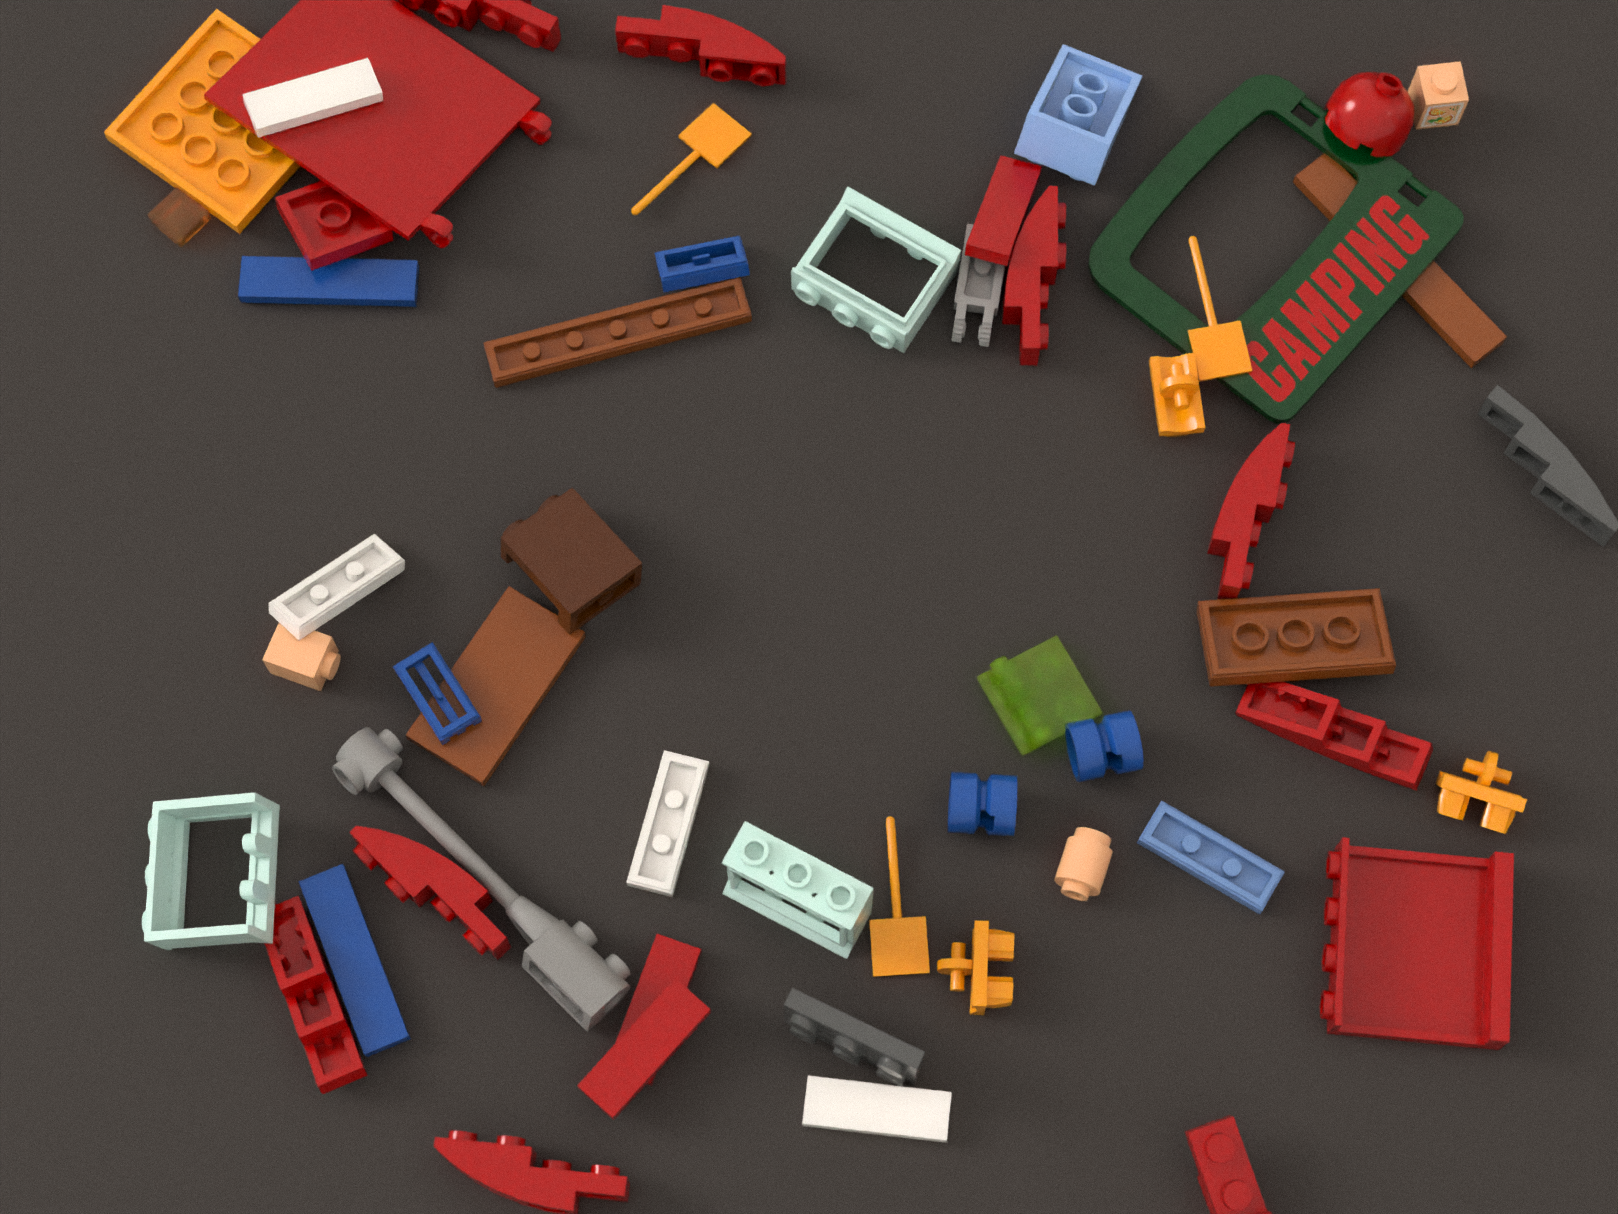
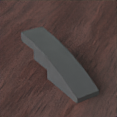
[1478,384,1618,547]

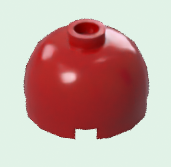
[1325,72,1415,157]

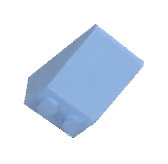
[1014,44,1142,186]

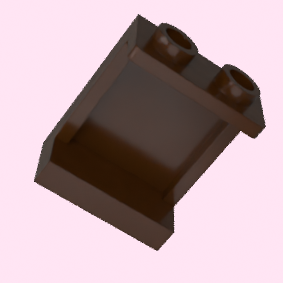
[501,487,642,635]

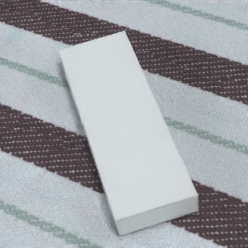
[243,58,383,138]
[268,534,405,640]
[626,750,709,898]
[802,1076,952,1143]

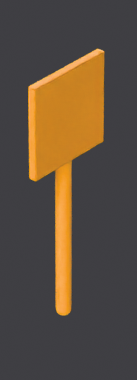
[631,103,752,215]
[1188,236,1253,382]
[869,816,930,977]

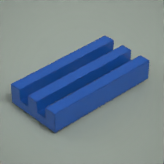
[655,236,750,292]
[393,642,482,745]

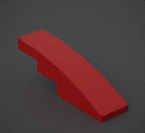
[1236,682,1433,791]
[264,895,368,1095]

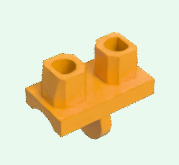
[1149,353,1205,437]
[1435,751,1527,834]
[937,920,1014,1015]

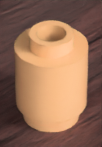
[1054,827,1113,901]

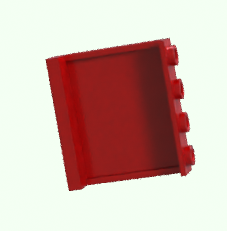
[1320,837,1514,1050]

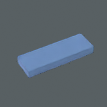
[1137,800,1285,914]

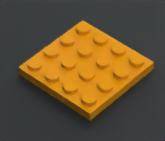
[104,9,300,234]

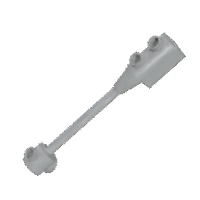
[332,727,631,1032]

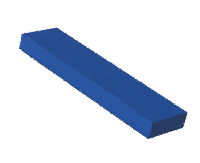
[238,256,419,307]
[299,864,411,1058]

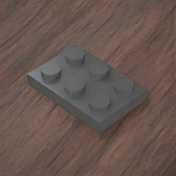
[784,988,925,1086]

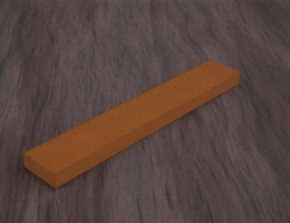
[1293,153,1507,369]
[483,277,752,388]

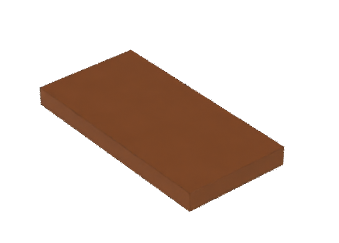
[405,586,586,787]
[1197,588,1396,687]

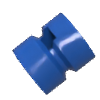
[1065,710,1144,782]
[948,772,1018,836]

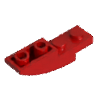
[398,0,562,52]
[615,5,786,86]
[1002,186,1066,366]
[1207,423,1295,599]
[349,826,511,960]
[1184,1115,1272,1214]
[434,1130,630,1214]

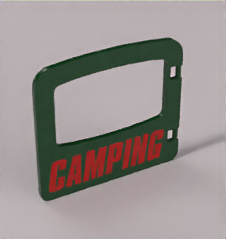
[1088,74,1464,424]

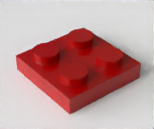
[275,181,393,271]

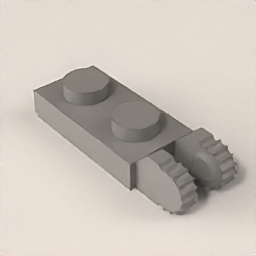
[951,224,1005,347]

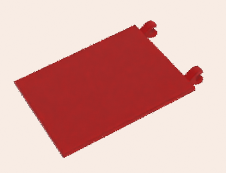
[204,0,552,248]

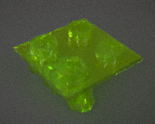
[977,635,1102,756]

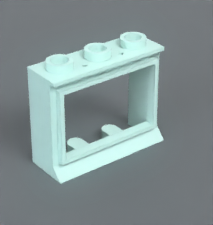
[791,186,961,353]
[142,793,280,950]
[722,821,874,959]

